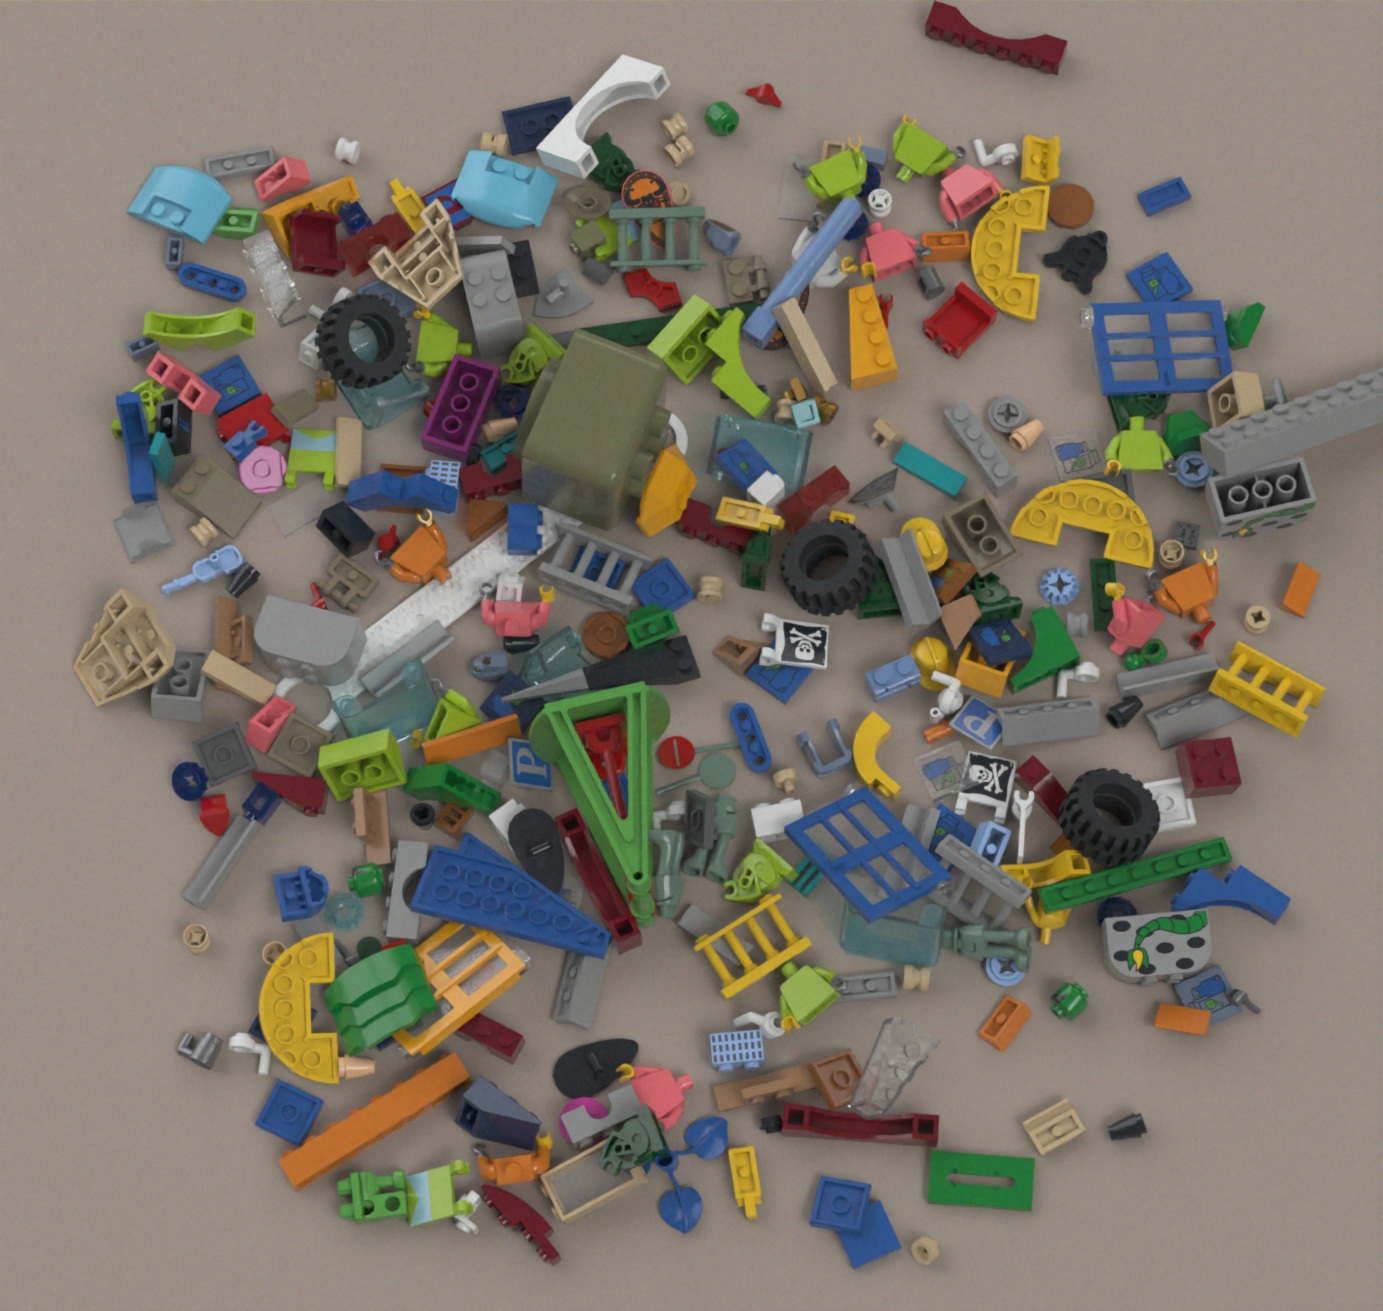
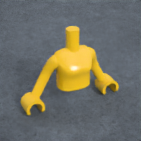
[1015,876,1072,944]

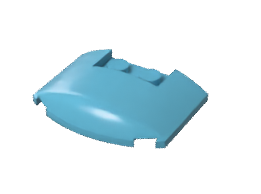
[451,150,558,229]
[127,165,233,245]

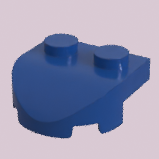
[272,866,329,922]

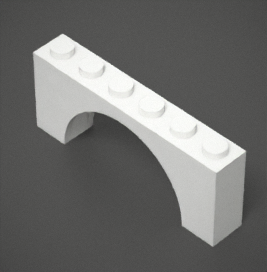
[536,54,671,179]

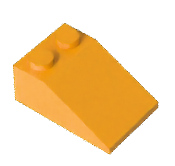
[955,629,1026,698]

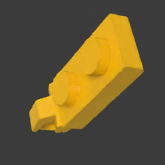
[389,178,426,235]
[715,496,785,532]
[728,1146,762,1220]

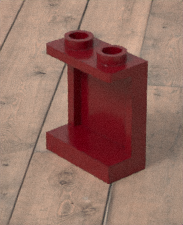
[289,208,346,277]

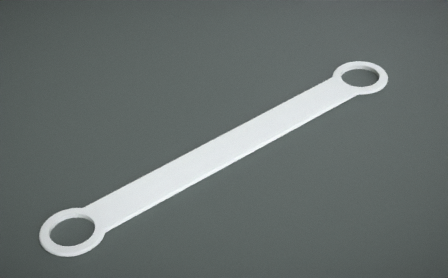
[271,413,688,732]

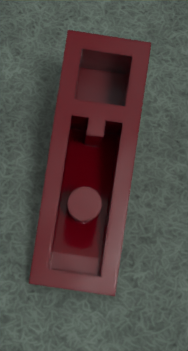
[1014,755,1067,830]
[252,771,329,817]

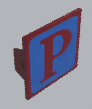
[420,178,475,231]

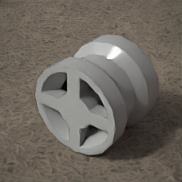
[1066,612,1087,638]

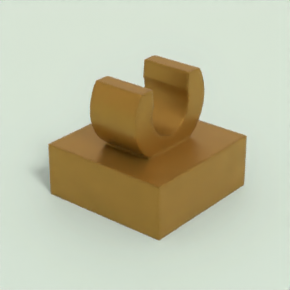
[782,377,809,402]

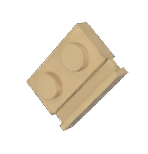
[1022,1098,1086,1157]

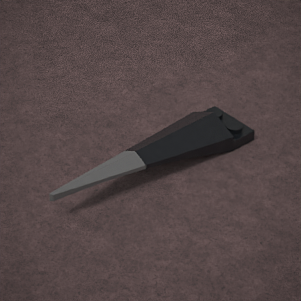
[501,635,701,704]

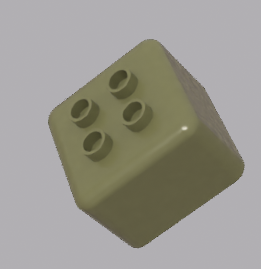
[513,328,672,531]

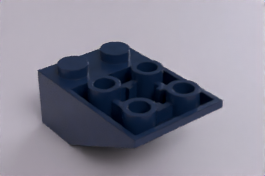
[454,1076,542,1151]

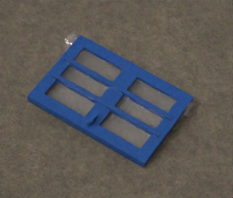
[1080,300,1233,396]
[784,781,952,924]

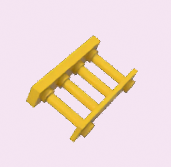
[1209,641,1326,738]
[692,893,812,1001]

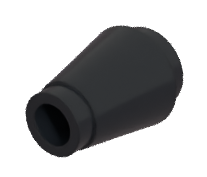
[226,562,261,598]
[503,634,540,655]
[1106,695,1143,729]
[410,803,435,830]
[1107,1113,1147,1141]

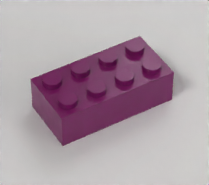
[421,354,502,463]

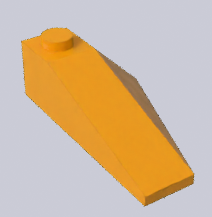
[261,175,360,259]

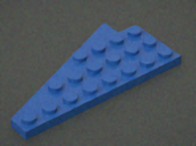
[410,832,612,960]

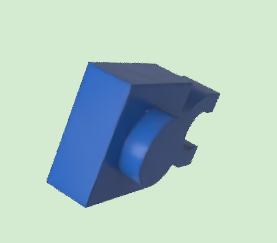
[223,420,268,462]

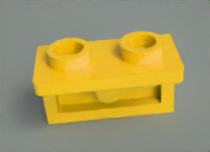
[1021,134,1061,186]

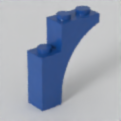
[115,392,159,504]
[345,470,459,514]
[1170,865,1291,925]

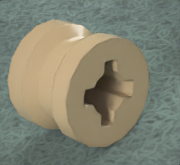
[661,113,689,142]
[774,399,797,427]
[188,517,219,547]
[698,576,723,603]
[1244,605,1270,635]

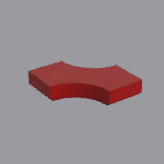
[623,268,682,313]

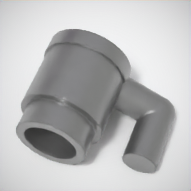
[177,1032,223,1070]

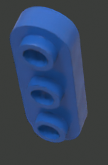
[178,263,247,302]
[730,703,772,774]

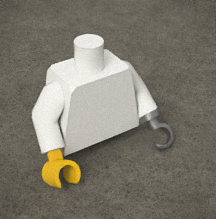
[785,211,858,289]

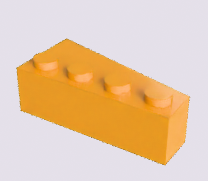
[849,284,898,391]

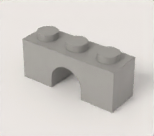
[560,1084,641,1149]

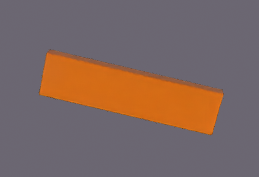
[422,714,522,765]

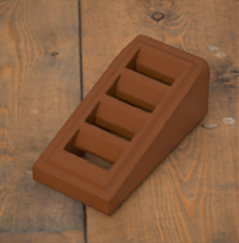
[434,803,475,840]

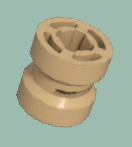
[480,132,508,158]
[663,135,695,168]
[1158,540,1184,571]
[183,924,211,955]
[262,941,287,969]
[903,964,931,992]

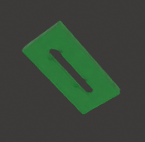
[928,1150,1035,1212]

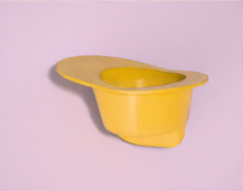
[901,517,948,571]
[910,636,956,692]

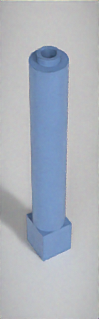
[742,197,862,349]

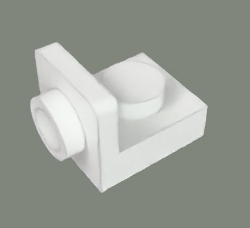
[298,329,322,370]
[496,572,525,602]

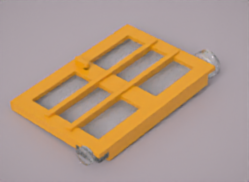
[391,921,534,1060]

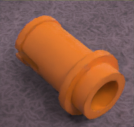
[922,719,956,745]

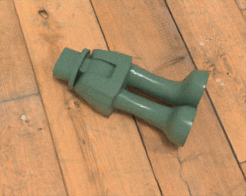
[681,794,737,884]
[648,830,685,919]
[943,923,1032,973]

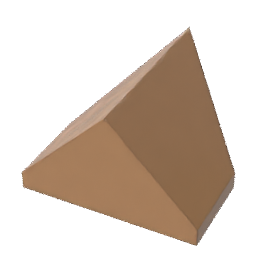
[940,594,982,650]
[712,635,771,678]

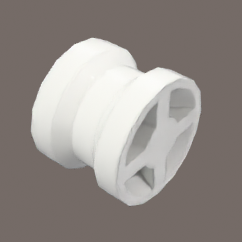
[335,137,360,164]
[868,189,892,218]

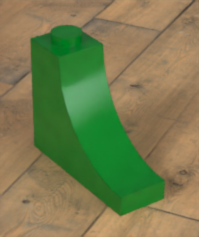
[1008,606,1080,695]
[402,763,501,817]

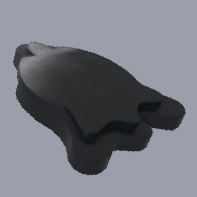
[1042,231,1108,295]

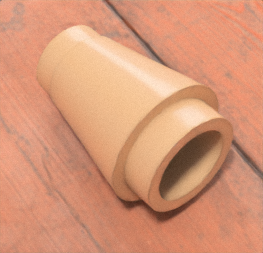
[481,417,519,443]
[1009,419,1044,452]
[338,1054,375,1080]

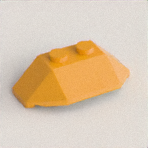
[636,443,697,537]

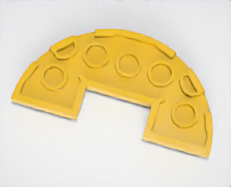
[971,186,1050,323]
[1010,479,1154,570]
[259,932,339,1085]

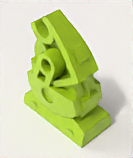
[501,322,566,385]
[111,378,167,442]
[723,837,799,904]

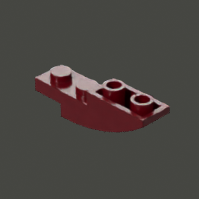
[481,1184,561,1266]

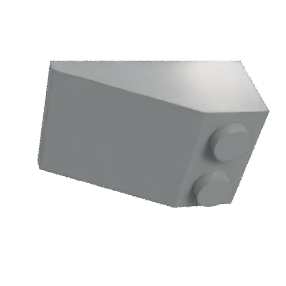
[151,647,211,722]

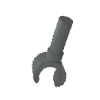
[334,939,361,968]
[1227,989,1261,1014]

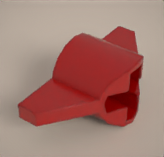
[745,83,782,108]
[378,524,400,560]

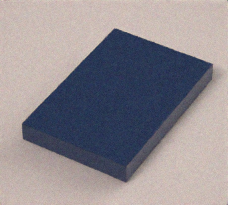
[502,96,573,156]

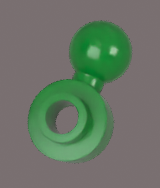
[1123,639,1168,671]

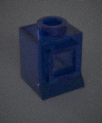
[337,201,374,242]
[241,781,282,826]

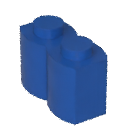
[507,504,543,556]

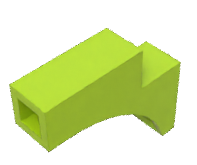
[143,307,256,351]
[705,307,772,421]

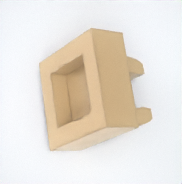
[871,418,904,448]

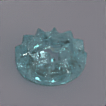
[325,892,365,932]

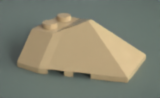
[368,198,464,309]
[73,588,176,707]

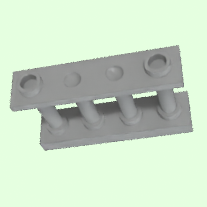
[537,522,652,616]
[920,834,1033,945]

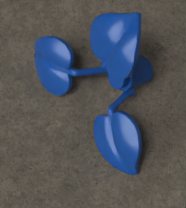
[621,1117,728,1234]

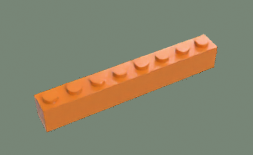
[278,1052,472,1192]

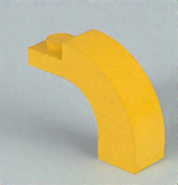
[853,711,901,802]
[999,850,1091,894]

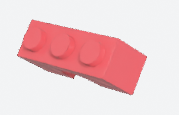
[146,352,222,415]

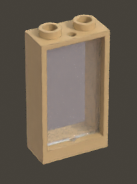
[540,1139,649,1225]

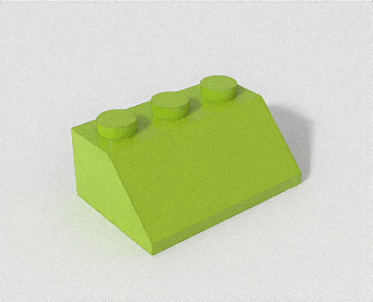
[647,295,723,385]
[318,728,407,801]

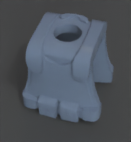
[796,718,852,778]

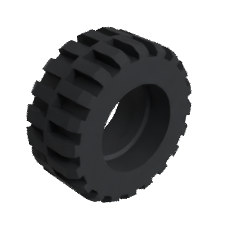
[315,293,412,389]
[780,519,879,617]
[1058,768,1161,866]

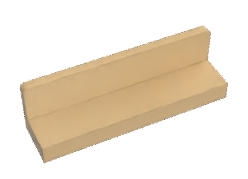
[772,297,838,394]

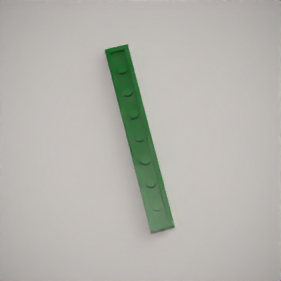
[1037,837,1233,915]

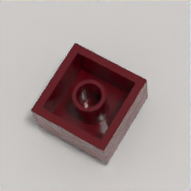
[1175,737,1242,799]

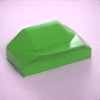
[212,207,260,240]

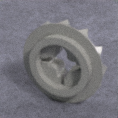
[988,397,1027,434]

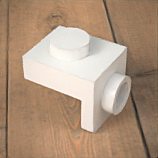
[453,1190,482,1235]

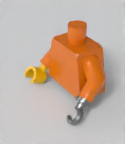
[374,508,451,585]
[1145,547,1219,625]
[472,1132,553,1185]

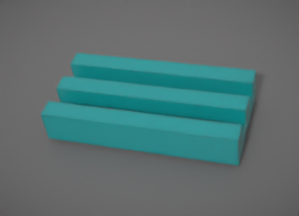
[787,843,837,898]

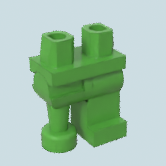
[338,1169,409,1224]

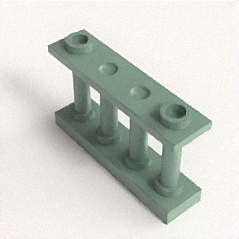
[609,207,706,273]

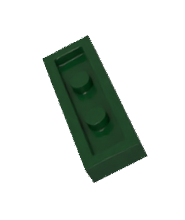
[1089,559,1116,632]

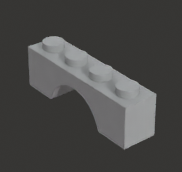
[942,400,1018,498]
[383,840,431,946]

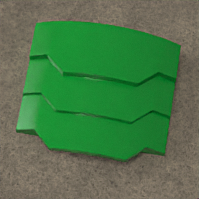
[323,944,439,1058]

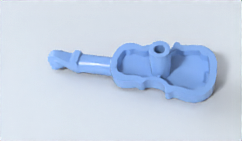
[161,545,243,595]

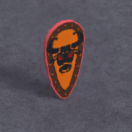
[622,170,676,251]

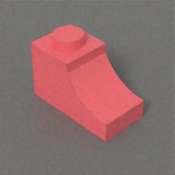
[254,156,311,202]
[245,695,297,754]

